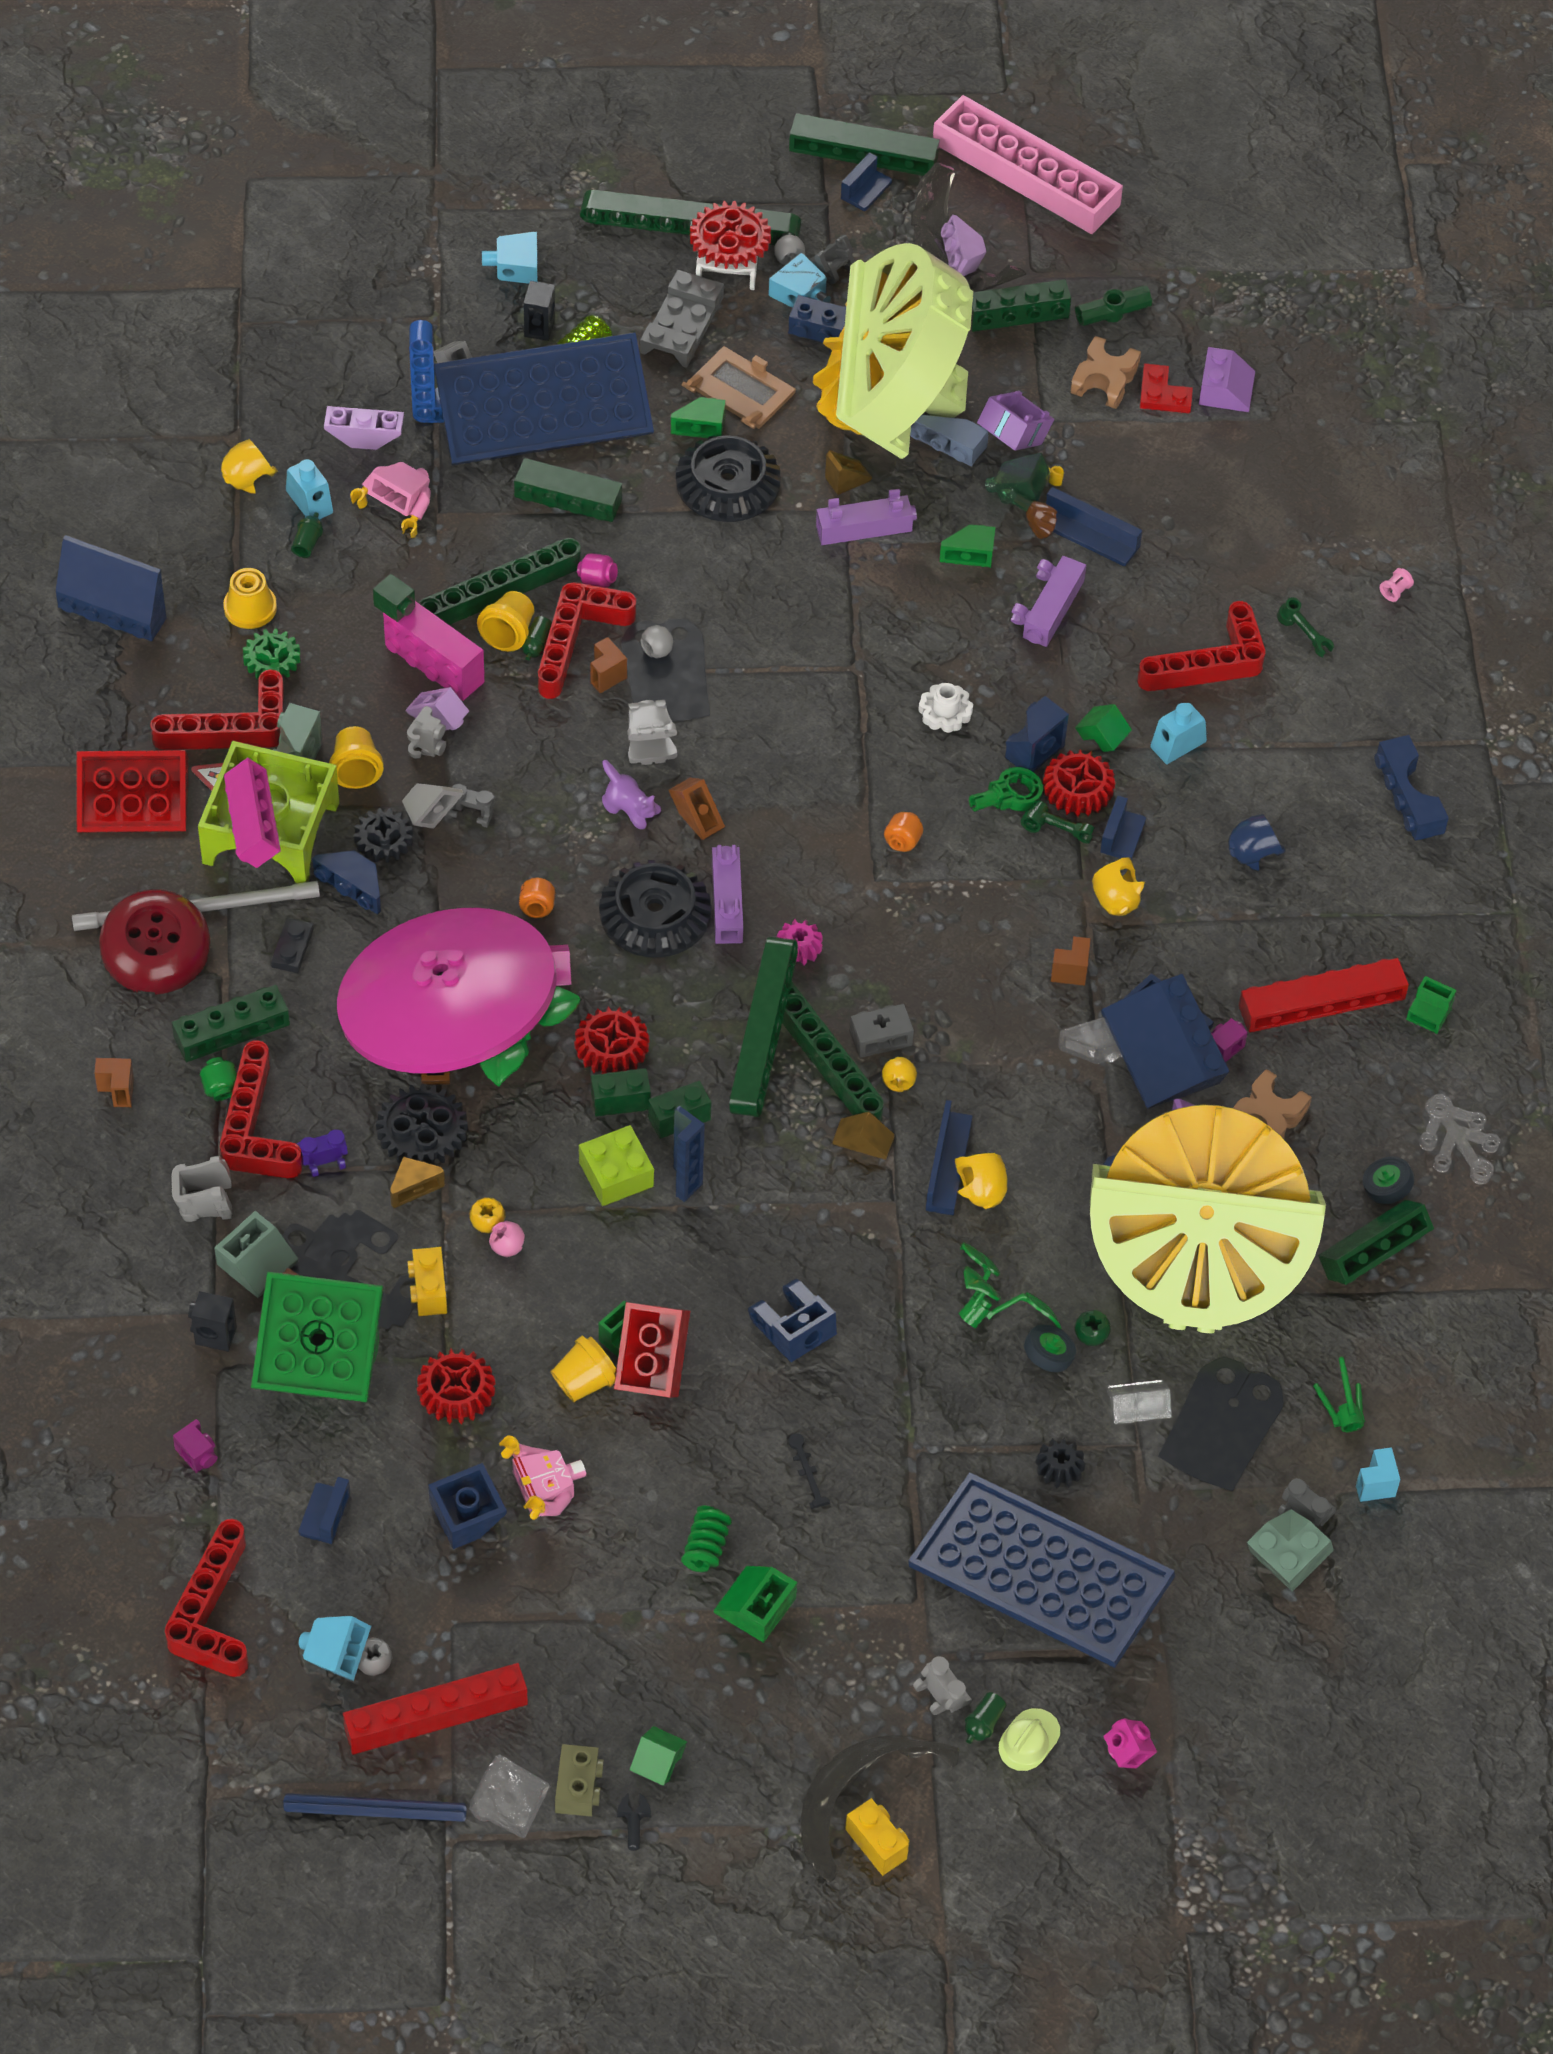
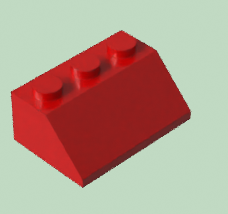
[614,1302,690,1398]

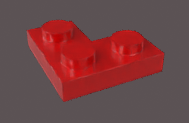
[1140,363,1193,413]

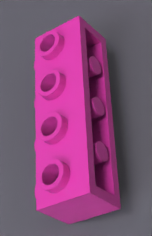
[224,757,281,868]

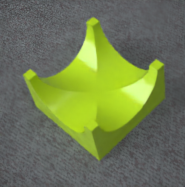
[198,741,339,884]

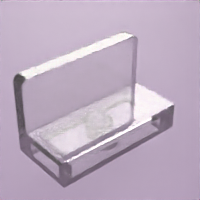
[1107,1380,1172,1424]

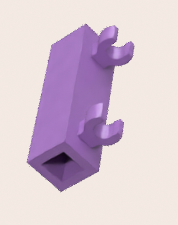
[816,489,917,545]
[1011,556,1086,647]
[712,845,743,944]

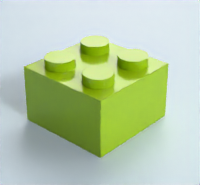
[579,1125,654,1207]

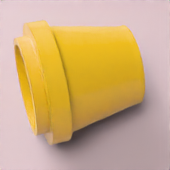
[224,568,277,629]
[477,591,534,652]
[329,726,384,789]
[550,1335,617,1402]

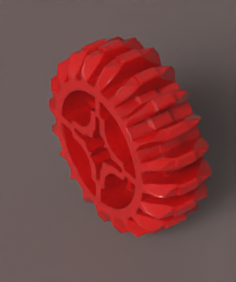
[1043,749,1116,817]
[574,1006,650,1074]
[417,1348,495,1425]

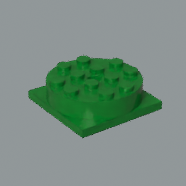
[251,1272,384,1403]

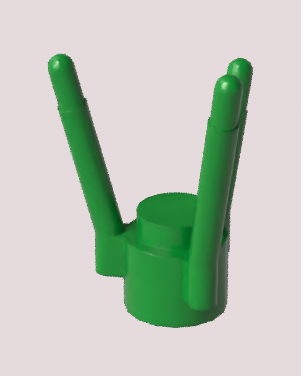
[1314,1357,1365,1432]

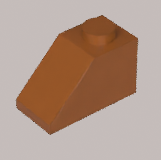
[668,777,725,840]

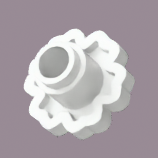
[919,683,973,733]

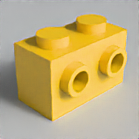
[408,1247,447,1316]
[845,1798,909,1876]

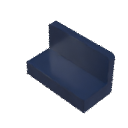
[841,152,892,211]
[1100,796,1146,860]
[299,1477,350,1544]

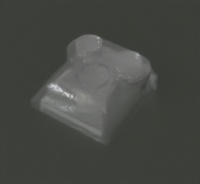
[470,1754,551,1839]

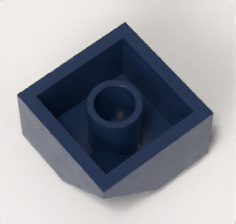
[1005,696,1069,772]
[428,1463,507,1549]

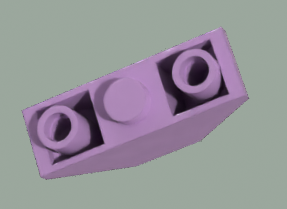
[941,214,986,276]
[324,406,404,450]

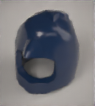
[1228,814,1286,871]

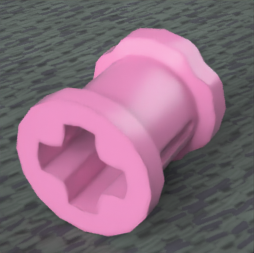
[1379,568,1414,602]

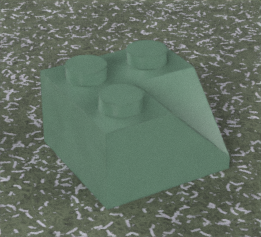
[273,703,322,760]
[1247,1509,1334,1592]

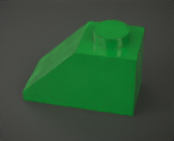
[671,397,726,438]
[939,524,995,568]

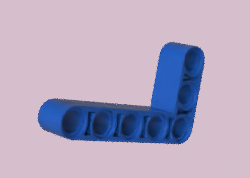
[409,320,444,423]

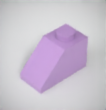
[406,687,469,731]

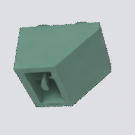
[214,1211,298,1298]

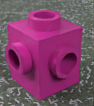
[1103,1718,1157,1769]

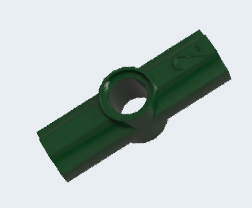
[1075,285,1152,326]

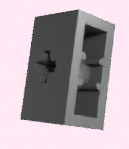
[850,1004,914,1058]

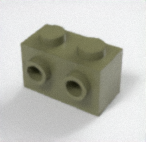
[555,1744,604,1817]

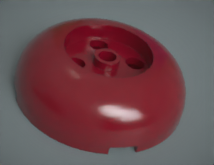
[99,889,211,994]

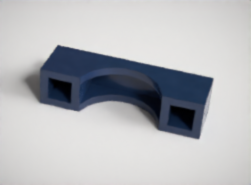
[1374,735,1448,841]

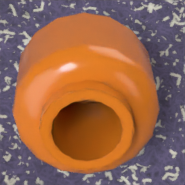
[884,812,924,852]
[519,878,556,918]

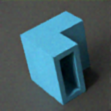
[1356,1447,1400,1502]

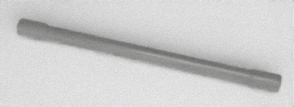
[72,881,320,931]

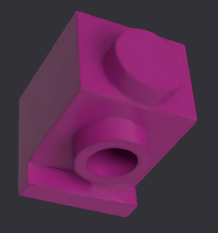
[1211,1018,1248,1063]
[173,1419,218,1473]

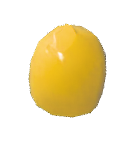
[221,439,278,494]
[1092,857,1145,916]
[955,1153,1008,1209]

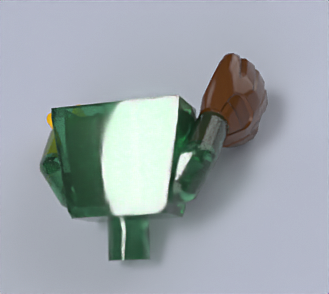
[985,452,1064,539]

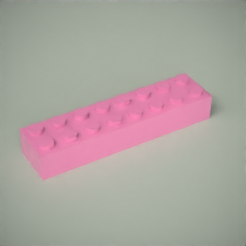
[933,95,1123,234]

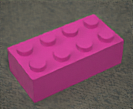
[383,601,485,701]

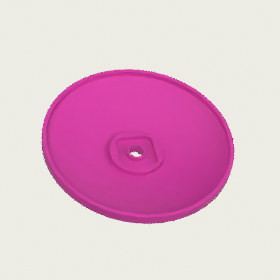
[337,908,557,1073]

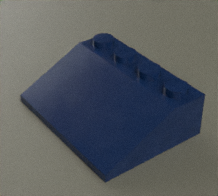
[56,535,167,641]
[1101,974,1230,1109]

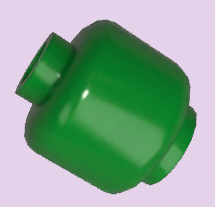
[200,1057,237,1101]

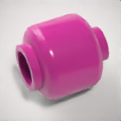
[577,553,618,588]

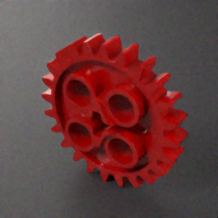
[690,201,771,269]

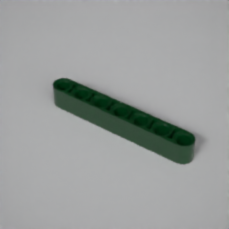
[419,538,581,625]
[729,937,798,1117]
[782,982,883,1122]

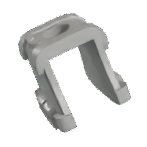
[627,700,677,765]
[172,1156,232,1222]

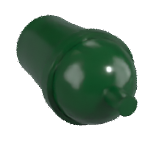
[291,512,323,558]
[522,616,552,660]
[965,1692,1007,1744]

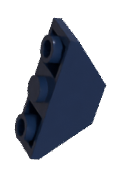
[312,851,381,915]

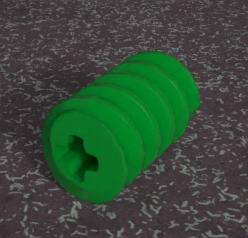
[681,1505,732,1573]

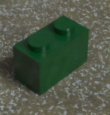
[591,1068,651,1117]
[648,1080,711,1139]

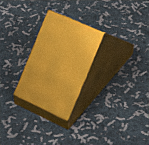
[825,451,872,495]
[832,1112,895,1160]
[390,1157,445,1208]

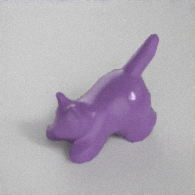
[602,760,661,829]

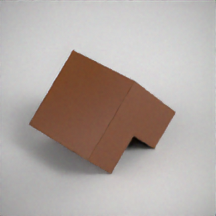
[590,637,627,693]
[1051,936,1090,986]
[95,1058,134,1107]

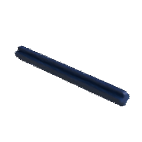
[283,1793,467,1822]

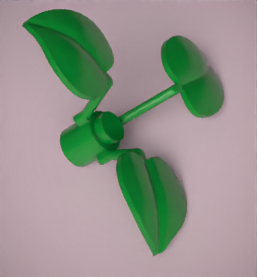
[480,987,581,1087]
[958,1242,1062,1330]

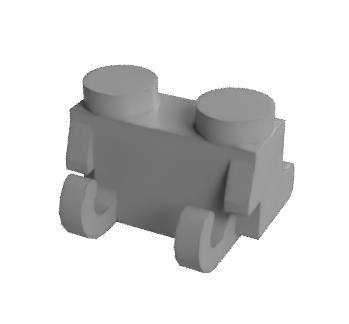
[407,706,446,758]
[913,1656,972,1715]

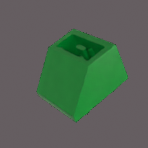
[714,1566,797,1643]

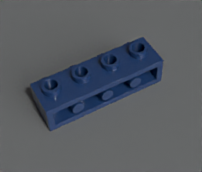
[788,295,846,343]

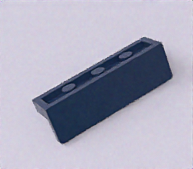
[1046,487,1143,566]
[926,1100,973,1215]
[673,1106,705,1202]

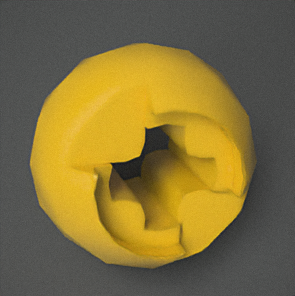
[882,1057,917,1092]
[469,1197,506,1233]

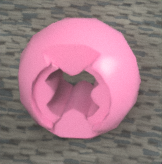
[489,1221,525,1257]

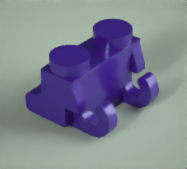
[296,1130,348,1177]

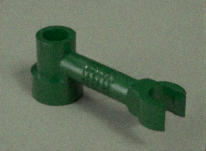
[1277,597,1334,658]
[1021,801,1094,844]

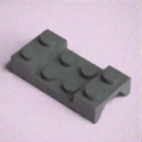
[640,269,724,368]

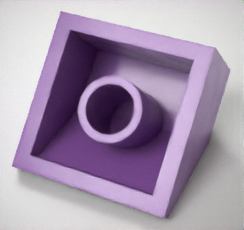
[1199,347,1255,412]

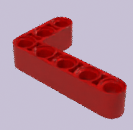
[538,583,636,699]
[1137,601,1265,691]
[150,669,284,750]
[220,1040,302,1178]
[165,1519,249,1677]

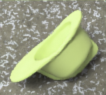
[999,1708,1060,1771]

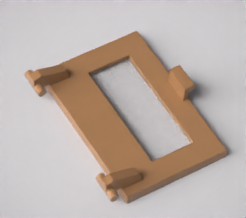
[682,346,796,429]

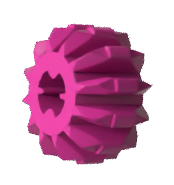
[777,919,823,966]

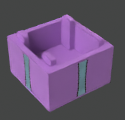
[977,391,1054,451]

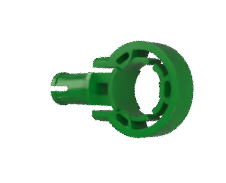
[969,767,1043,812]

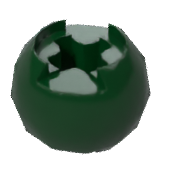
[1074,1310,1111,1346]

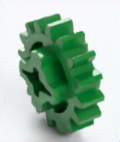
[243,629,301,679]

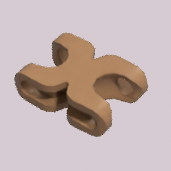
[1070,336,1141,409]
[1233,1070,1312,1139]

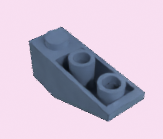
[910,415,989,466]

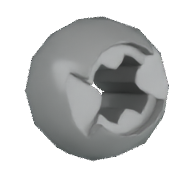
[774,234,805,265]
[640,625,674,659]
[358,1637,392,1676]

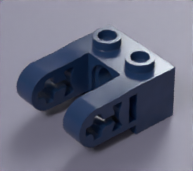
[748,1279,837,1362]

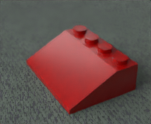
[77,750,188,833]

